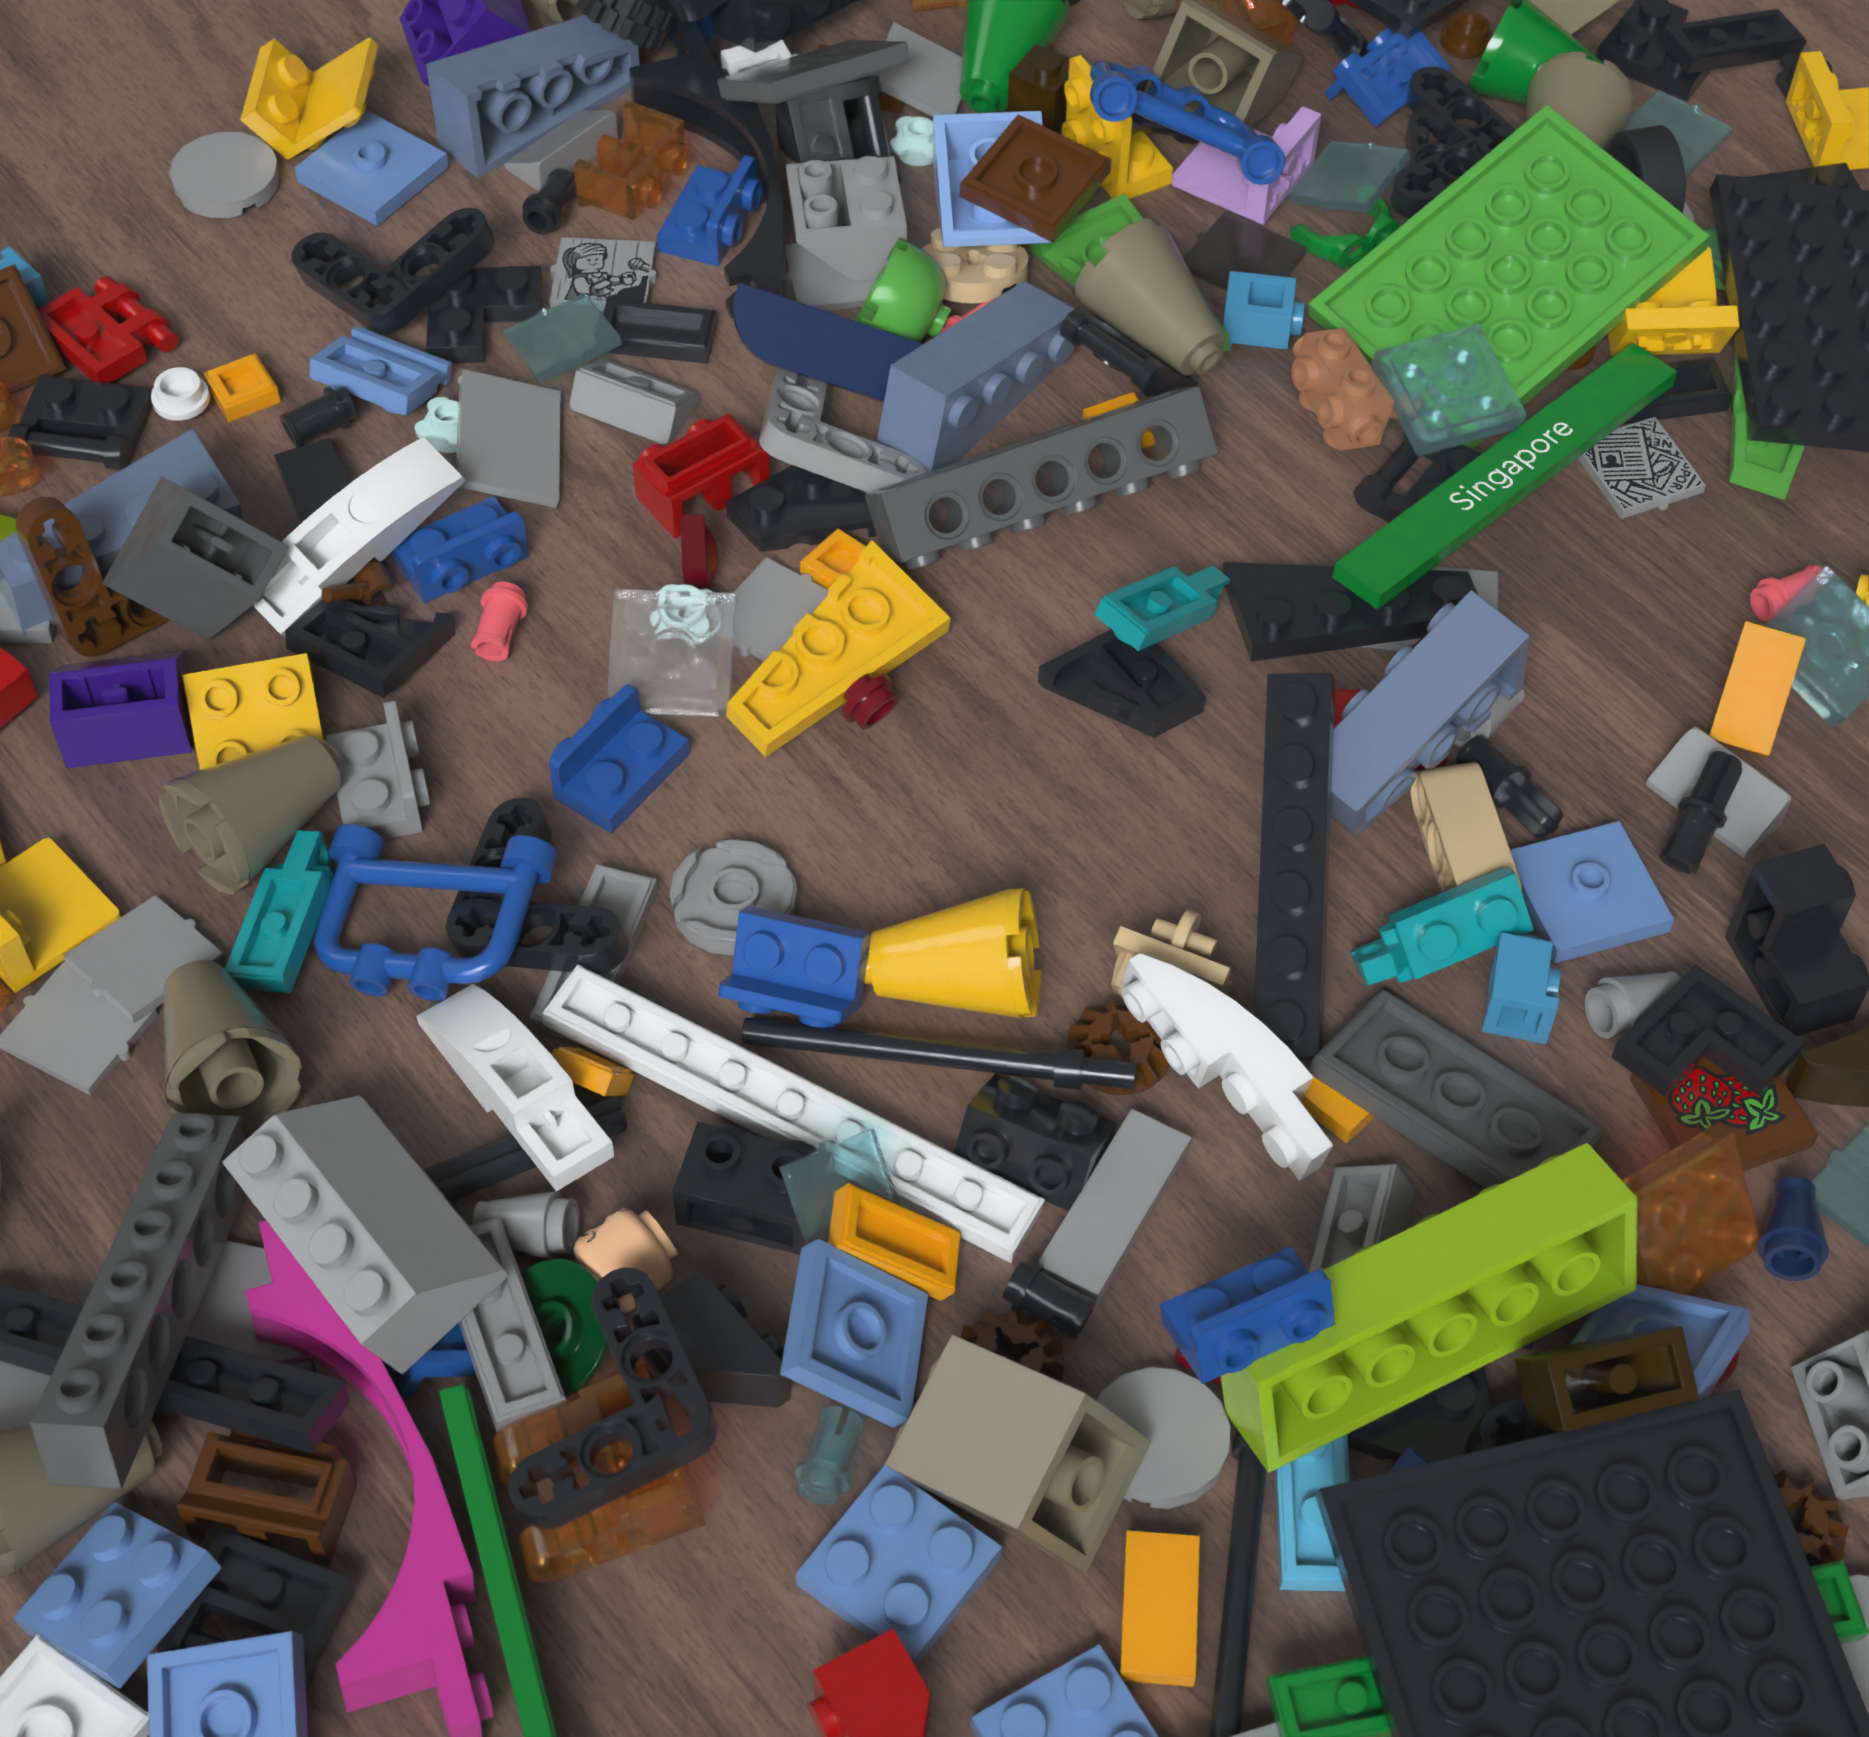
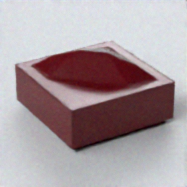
[681,514,719,590]

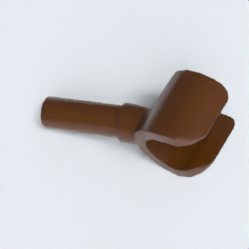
[321,562,395,606]

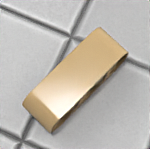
[1410,762,1523,895]

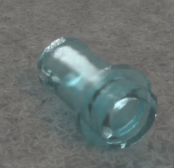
[794,1406,864,1505]

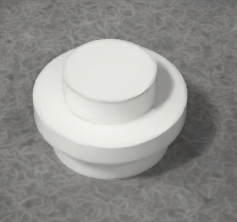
[151,367,210,421]

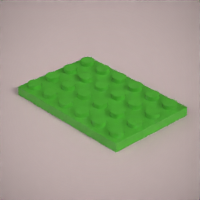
[1308,105,1710,449]

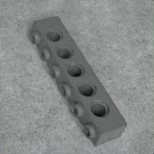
[864,386,1218,569]
[30,1113,246,1489]

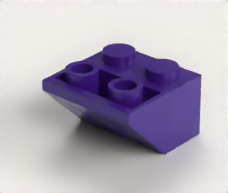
[399,0,532,86]
[49,650,192,768]

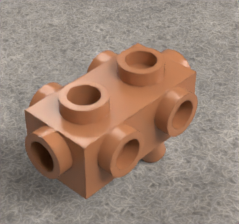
[1291,328,1420,451]

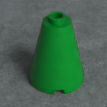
[959,0,1069,113]
[1467,0,1603,106]

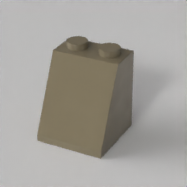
[1144,0,1304,127]
[885,1335,1151,1573]

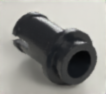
[522,169,580,234]
[279,386,358,448]
[1002,1261,1097,1340]

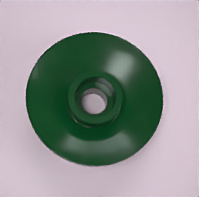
[521,1259,609,1398]

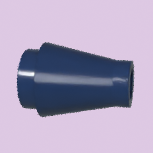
[1757,1176,1829,1281]

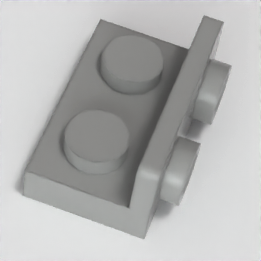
[326,700,430,840]

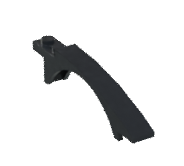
[629,20,785,319]

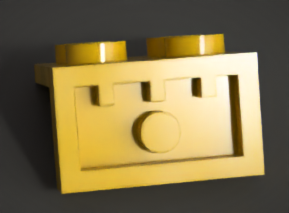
[240,37,378,160]
[1786,51,1869,170]
[1062,55,1173,199]
[1608,247,1739,356]
[182,653,324,770]
[0,838,121,993]

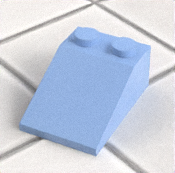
[933,111,1052,247]

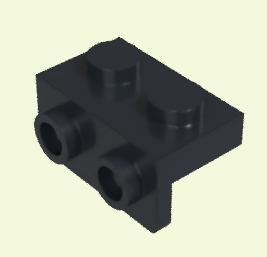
[954,1073,1118,1211]

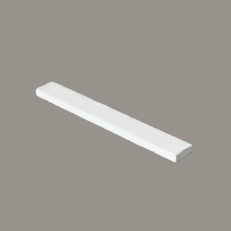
[542,965,1045,1263]

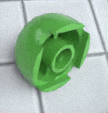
[856,237,951,342]

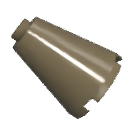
[1526,51,1634,151]
[1075,218,1225,375]
[159,735,343,895]
[163,960,302,1135]
[0,1420,163,1579]

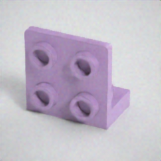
[1172,106,1321,225]

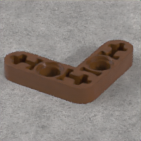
[15,497,170,657]

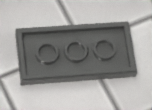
[1309,989,1606,1188]

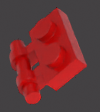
[38,276,179,383]

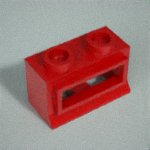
[632,413,770,539]

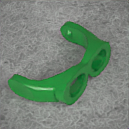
[1290,188,1400,269]

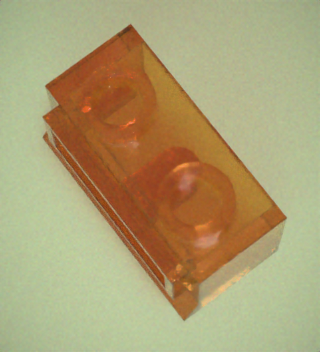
[574,101,689,220]

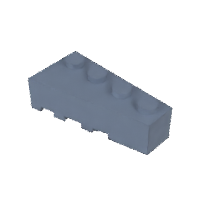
[426,15,640,179]
[877,281,1075,473]
[0,428,243,637]
[1331,590,1530,836]

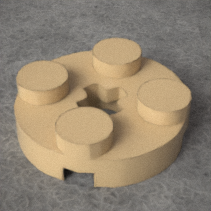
[922,228,1028,303]

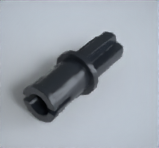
[1456,735,1563,839]
[1659,751,1742,874]

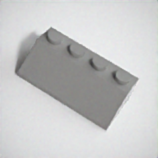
[222,1095,509,1374]

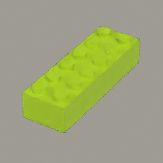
[1221,1143,1637,1473]

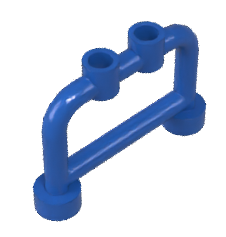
[1090,61,1285,185]
[314,824,558,1001]

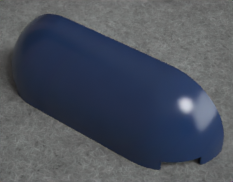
[733,283,923,402]

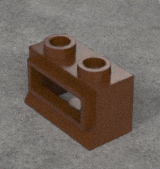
[176,1429,357,1566]

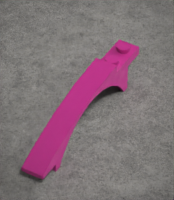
[245,1221,493,1737]

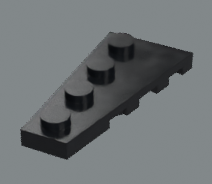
[1222,562,1478,662]

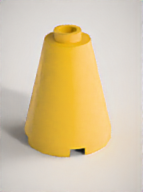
[864,888,1041,1019]

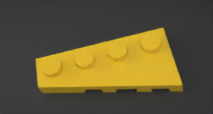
[726,540,951,758]

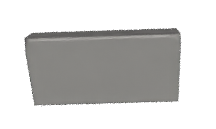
[504,110,618,191]
[569,358,701,444]
[1645,726,1791,858]
[1309,1164,1415,1273]

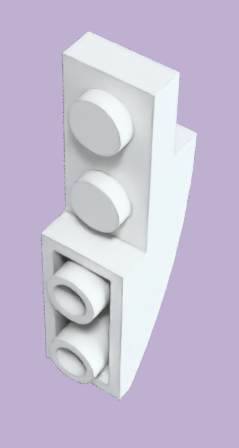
[253,437,466,637]
[1121,953,1333,1181]
[416,984,614,1192]

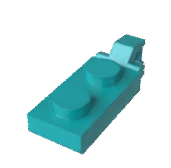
[1094,566,1230,651]
[225,830,333,993]
[1350,867,1534,986]

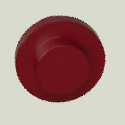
[841,674,899,730]

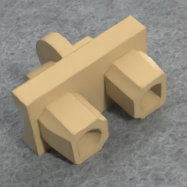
[1111,909,1233,996]

